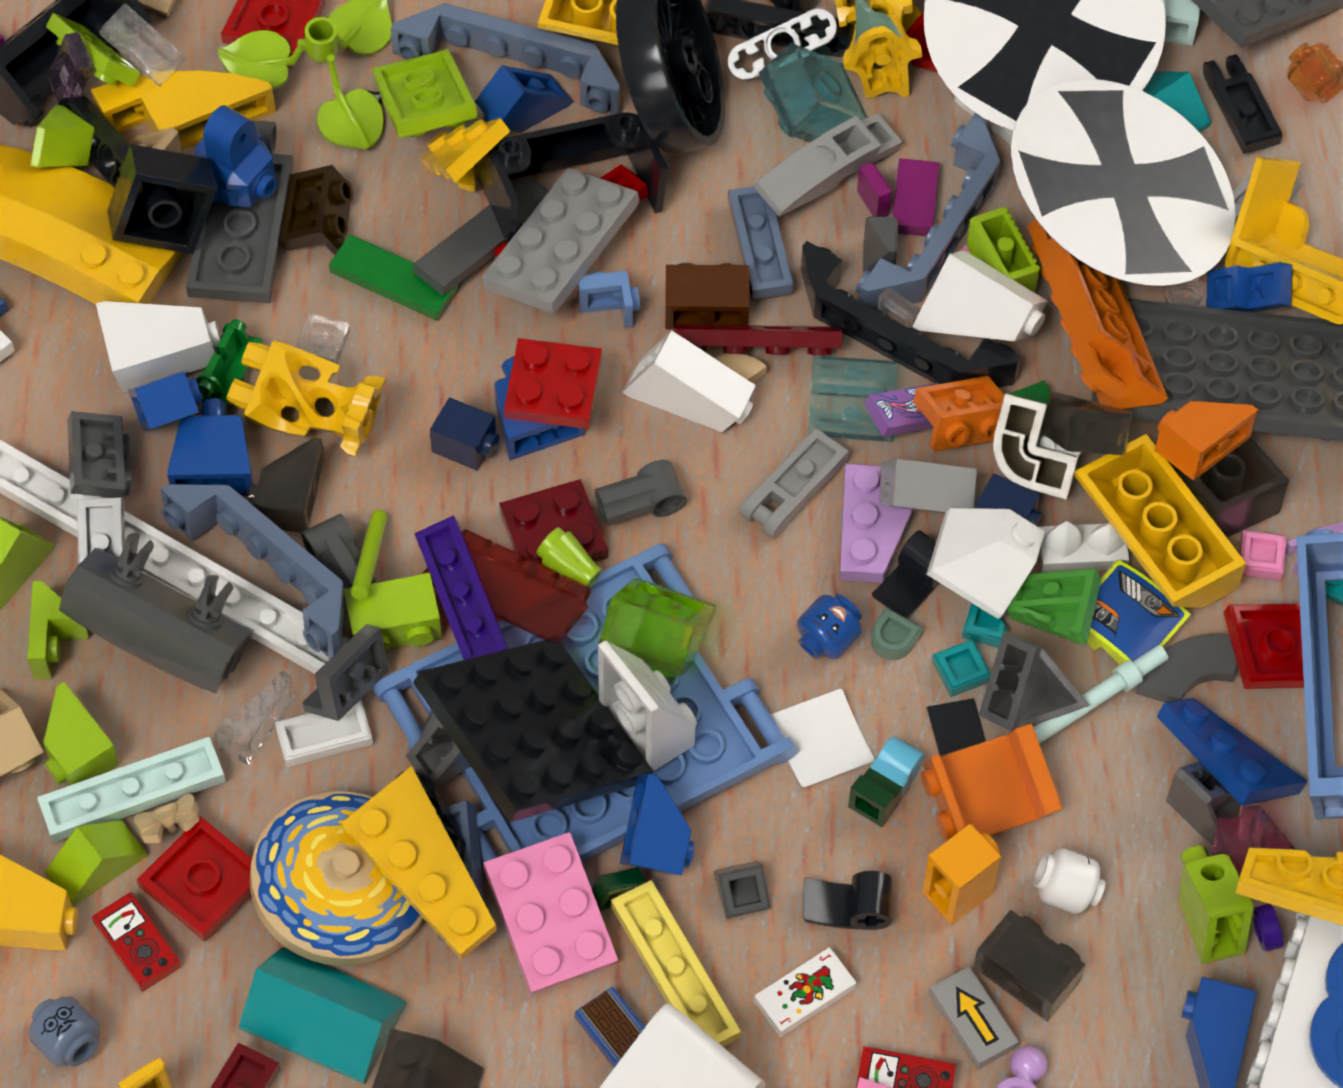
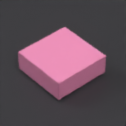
[1240,530,1286,580]

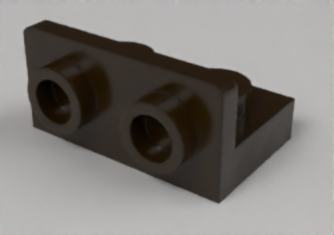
[279,165,353,254]

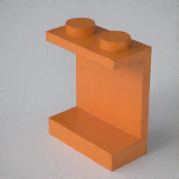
[921,723,1063,840]

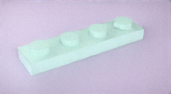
[37,736,226,843]

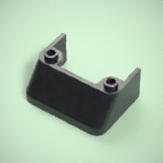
[0,0,152,127]
[474,112,668,244]

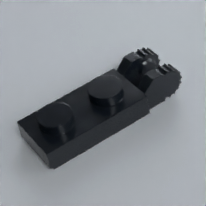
[1202,54,1283,154]

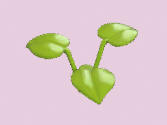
[218,0,392,150]

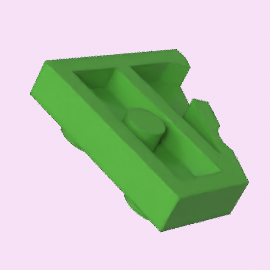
[1006,568,1101,644]

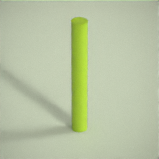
[351,509,388,600]

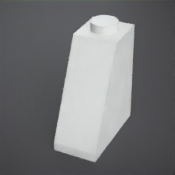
[912,251,1048,341]
[96,301,221,393]
[622,330,756,432]

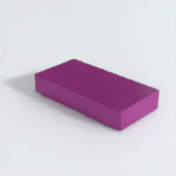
[893,158,939,236]

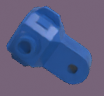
[194,105,278,207]

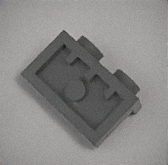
[67,411,131,498]
[303,624,389,721]

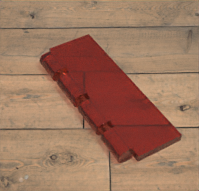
[422,529,591,644]

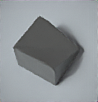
[863,216,898,272]

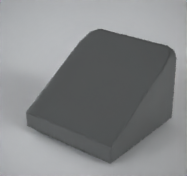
[714,861,771,918]

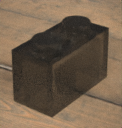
[973,909,1086,1022]

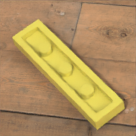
[611,880,741,1047]

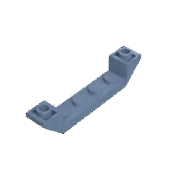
[390,3,620,115]
[856,113,1000,311]
[161,484,345,659]

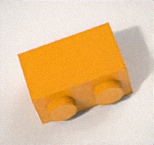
[922,823,1001,925]

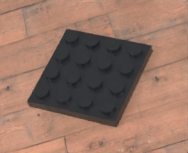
[413,637,654,822]

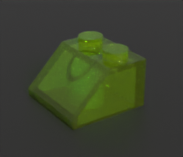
[599,577,716,677]

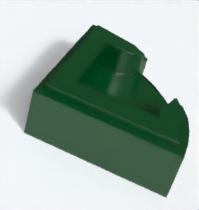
[592,867,645,911]

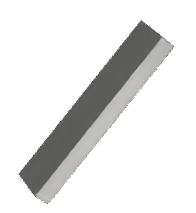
[413,175,549,296]

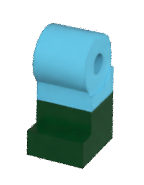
[848,736,925,828]

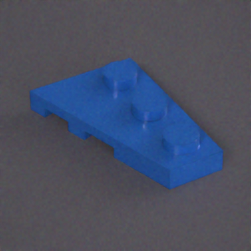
[1157,698,1307,806]

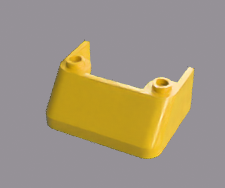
[1225,157,1343,324]

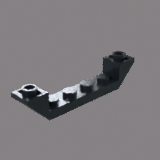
[800,241,1022,388]

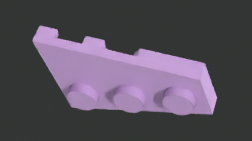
[839,464,916,583]

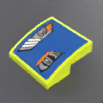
[1087,559,1191,665]

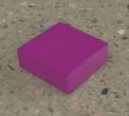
[857,162,892,217]

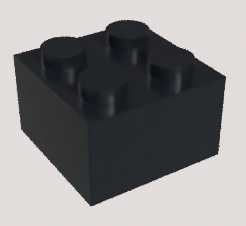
[107,144,217,254]

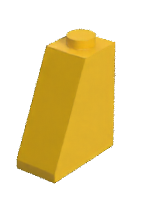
[0,855,78,951]

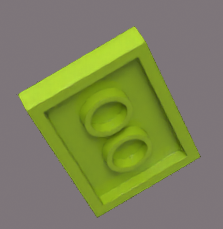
[371,49,478,138]

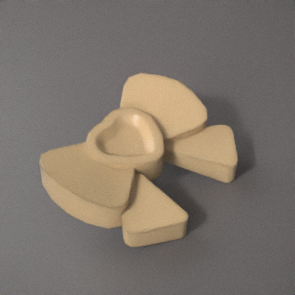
[134,793,199,843]

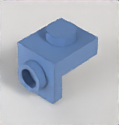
[578,271,640,327]

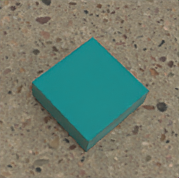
[932,639,991,697]

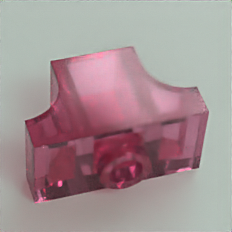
[1211,805,1295,877]

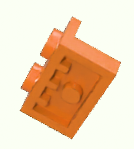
[913,376,1005,452]

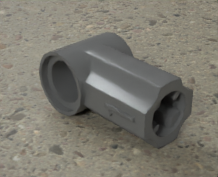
[595,460,687,526]
[301,514,376,599]

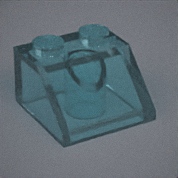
[758,43,867,142]

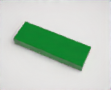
[329,234,458,321]

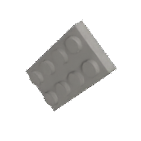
[481,167,640,315]

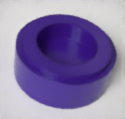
[1252,903,1283,952]

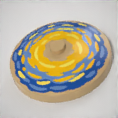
[250,791,424,966]

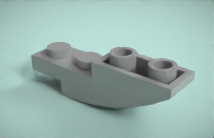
[754,113,903,217]

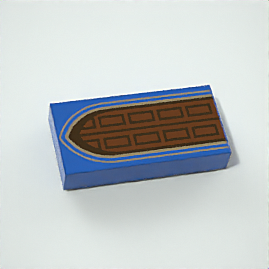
[575,986,645,1068]

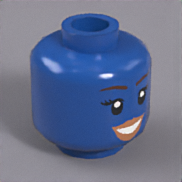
[797,594,862,659]

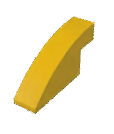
[91,70,276,150]

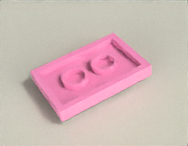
[483,832,618,995]

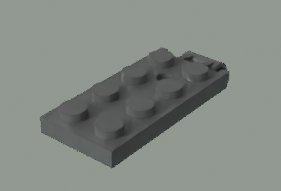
[186,120,294,303]

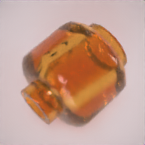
[1287,43,1343,103]

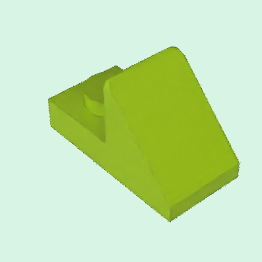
[27,581,89,680]

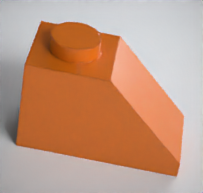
[1155,401,1258,481]

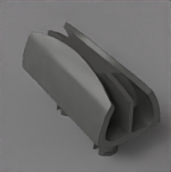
[59,533,254,693]

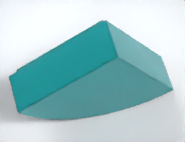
[962,603,1007,648]

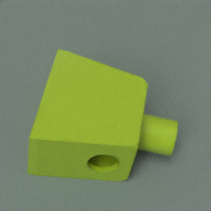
[1178,845,1254,964]

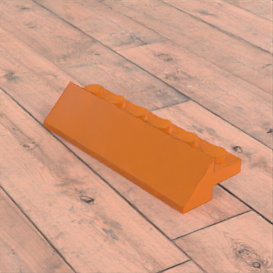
[1027,218,1168,412]

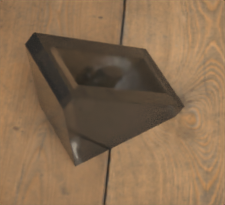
[1043,391,1133,455]

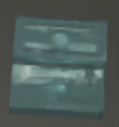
[808,356,897,442]

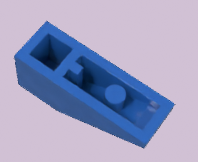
[1181,977,1257,1088]

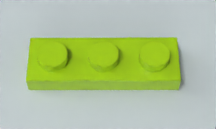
[46,13,141,86]

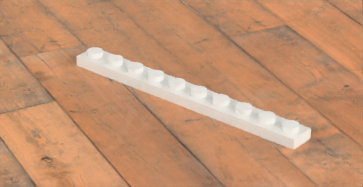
[0,440,350,674]

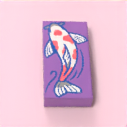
[864,383,939,437]

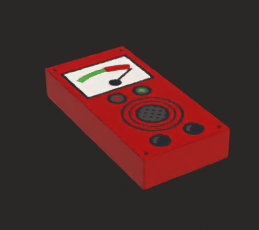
[91,892,181,992]
[856,1046,956,1088]

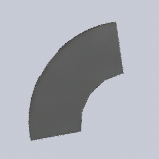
[1136,634,1237,703]

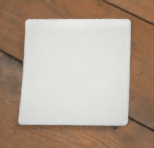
[771,689,875,787]

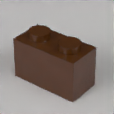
[665,263,750,329]

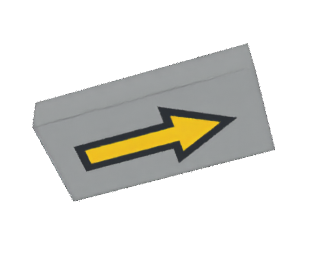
[929,966,1019,1069]

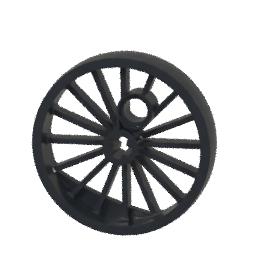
[616,0,725,154]

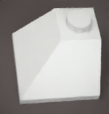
[926,508,1045,619]

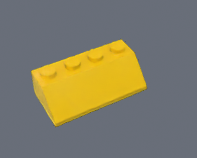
[1074,434,1246,608]

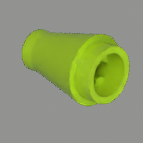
[536,527,603,590]

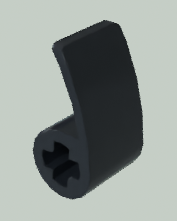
[872,530,939,619]
[803,871,893,930]

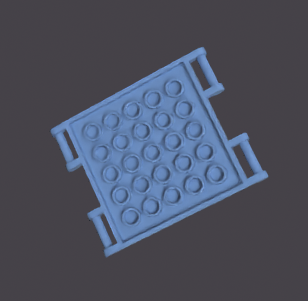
[373,544,798,869]

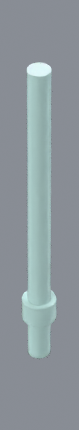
[1033,645,1169,744]

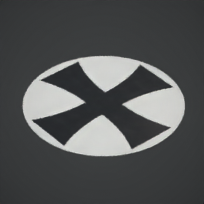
[924,0,1166,130]
[1011,79,1236,286]

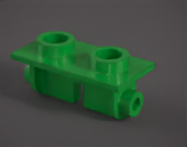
[196,319,263,408]

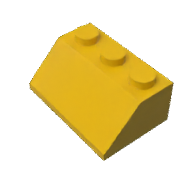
[537,0,618,45]

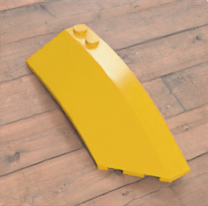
[0,144,183,304]

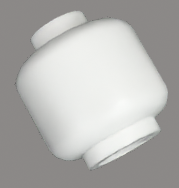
[1033,848,1105,915]

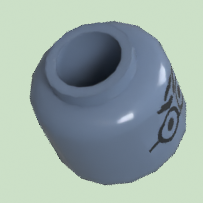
[29,997,100,1067]

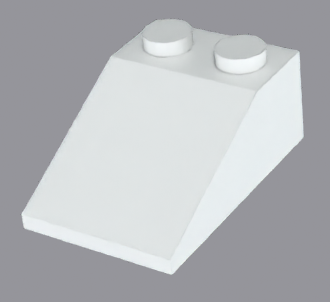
[598,640,697,771]

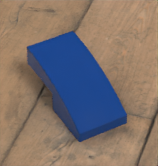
[1206,262,1292,311]

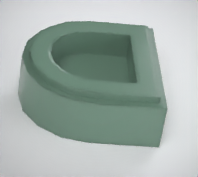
[871,607,923,660]

